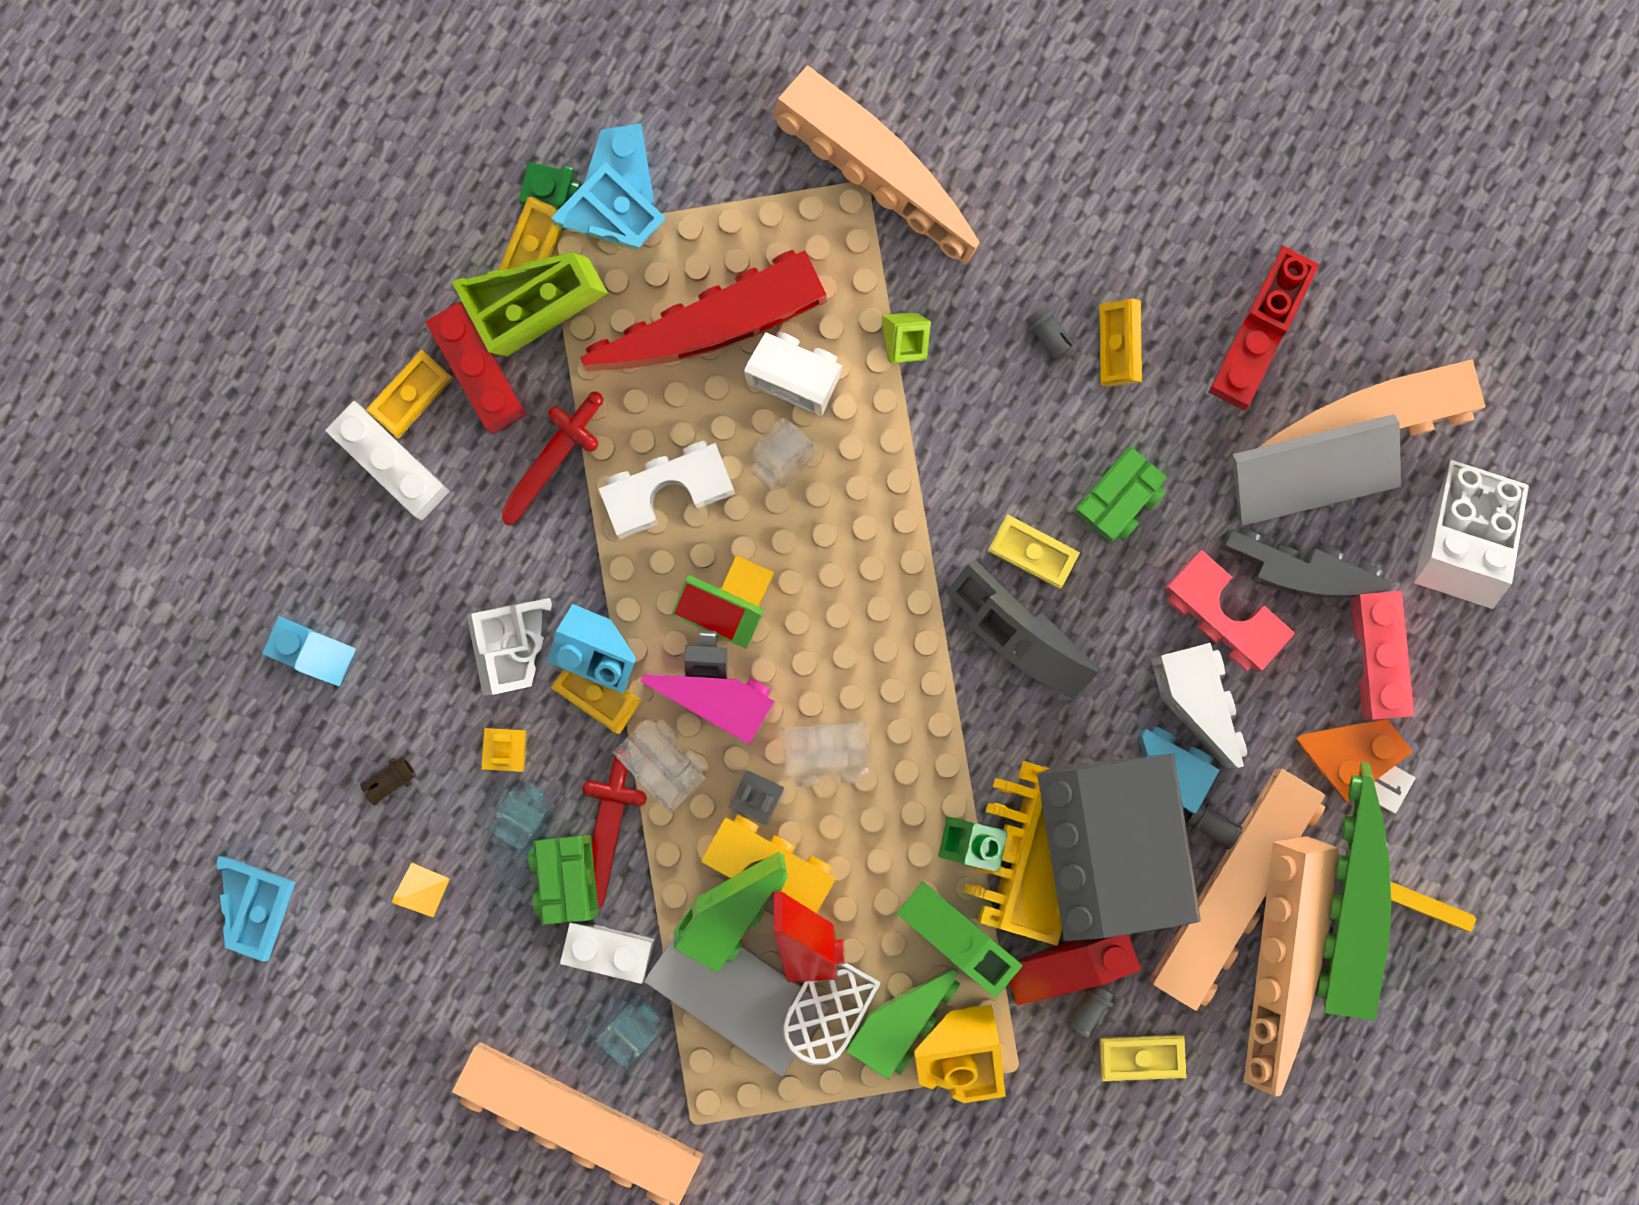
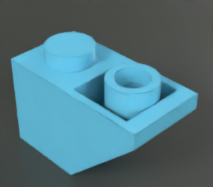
[547,604,636,694]
[1138,726,1220,814]

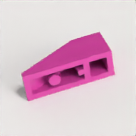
[640,674,775,745]

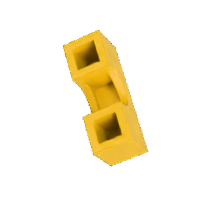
[700,814,836,913]

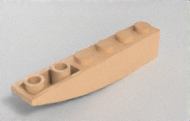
[772,65,980,265]
[1258,359,1485,448]
[1244,836,1339,1097]

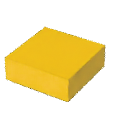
[721,555,774,607]

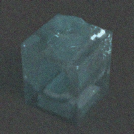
[486,784,553,851]
[595,1000,663,1070]

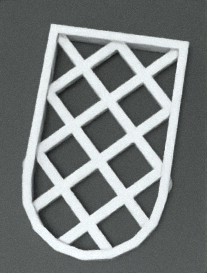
[782,962,881,1065]

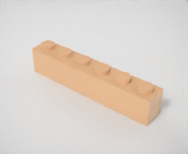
[1148,769,1325,1011]
[452,1042,703,1205]

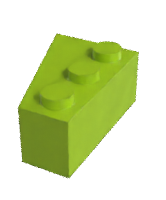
[451,252,608,357]

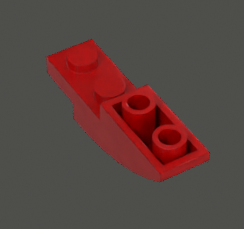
[1208,246,1320,411]

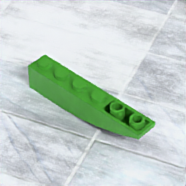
[1316,762,1392,1020]

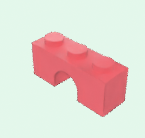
[1163,550,1295,672]
[1350,591,1414,720]

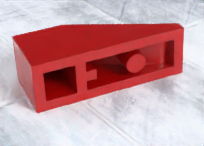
[774,892,845,982]
[1009,934,1141,1005]

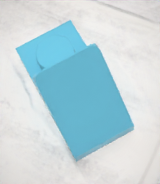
[262,616,356,687]

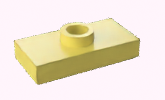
[987,514,1080,590]
[1099,1034,1186,1081]

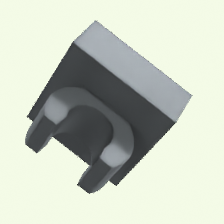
[684,630,728,679]
[729,770,785,825]

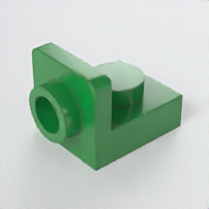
[519,162,582,209]
[938,816,1007,871]

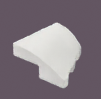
[467,598,552,695]

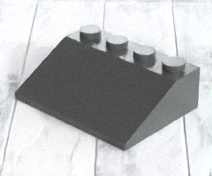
[1037,753,1201,941]

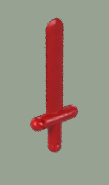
[502,391,603,525]
[582,749,647,910]

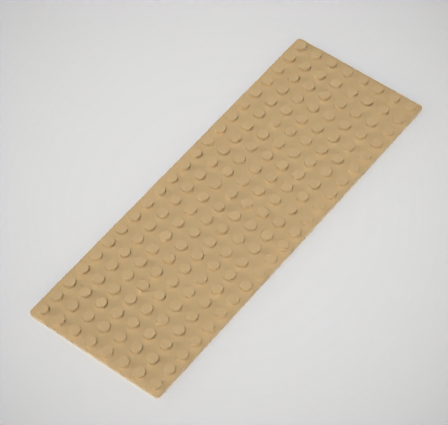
[551,182,1019,1125]

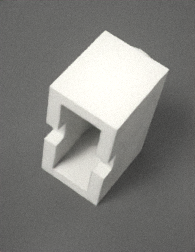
[560,921,655,984]

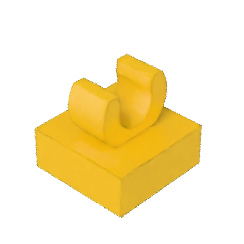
[481,728,527,772]

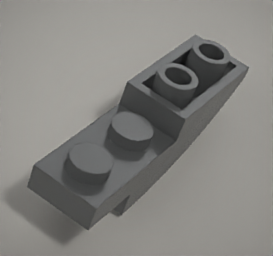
[1220,528,1392,598]
[946,560,1101,699]

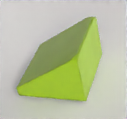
[882,313,931,363]

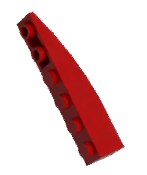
[580,250,827,371]

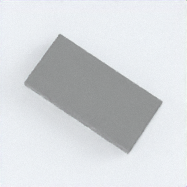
[1232,414,1401,526]
[644,937,829,1077]

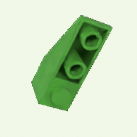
[673,852,788,973]
[896,881,1023,998]
[846,966,960,1080]

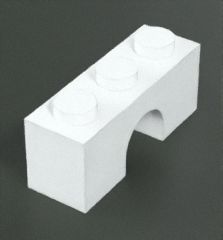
[325,401,450,521]
[599,441,735,539]

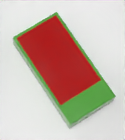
[671,575,765,649]

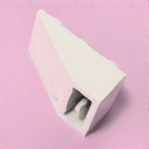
[1414,459,1529,609]
[1151,643,1247,768]

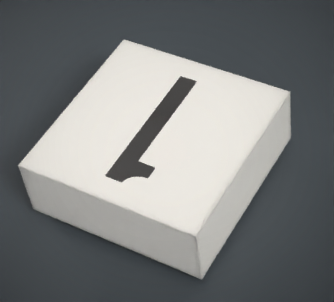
[1374,766,1415,814]

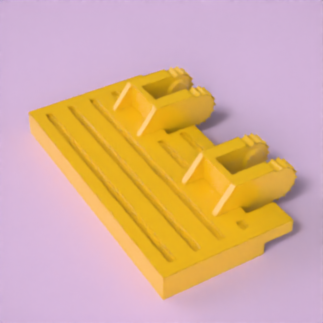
[963,761,1062,946]

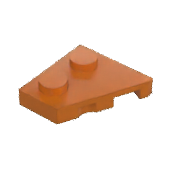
[1296,719,1413,803]

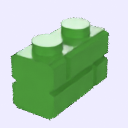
[1073,446,1167,544]
[528,834,599,925]

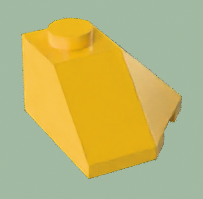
[914,1005,1006,1103]

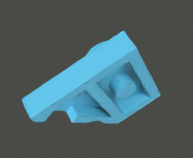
[584,123,655,206]
[551,161,666,250]
[217,856,296,961]

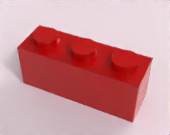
[425,301,527,435]

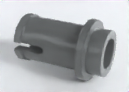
[1025,305,1075,359]
[1186,803,1243,850]
[1067,985,1115,1038]

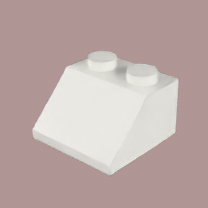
[744,331,842,417]

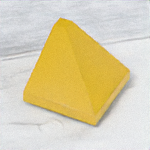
[392,863,450,917]

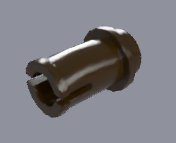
[360,756,416,805]

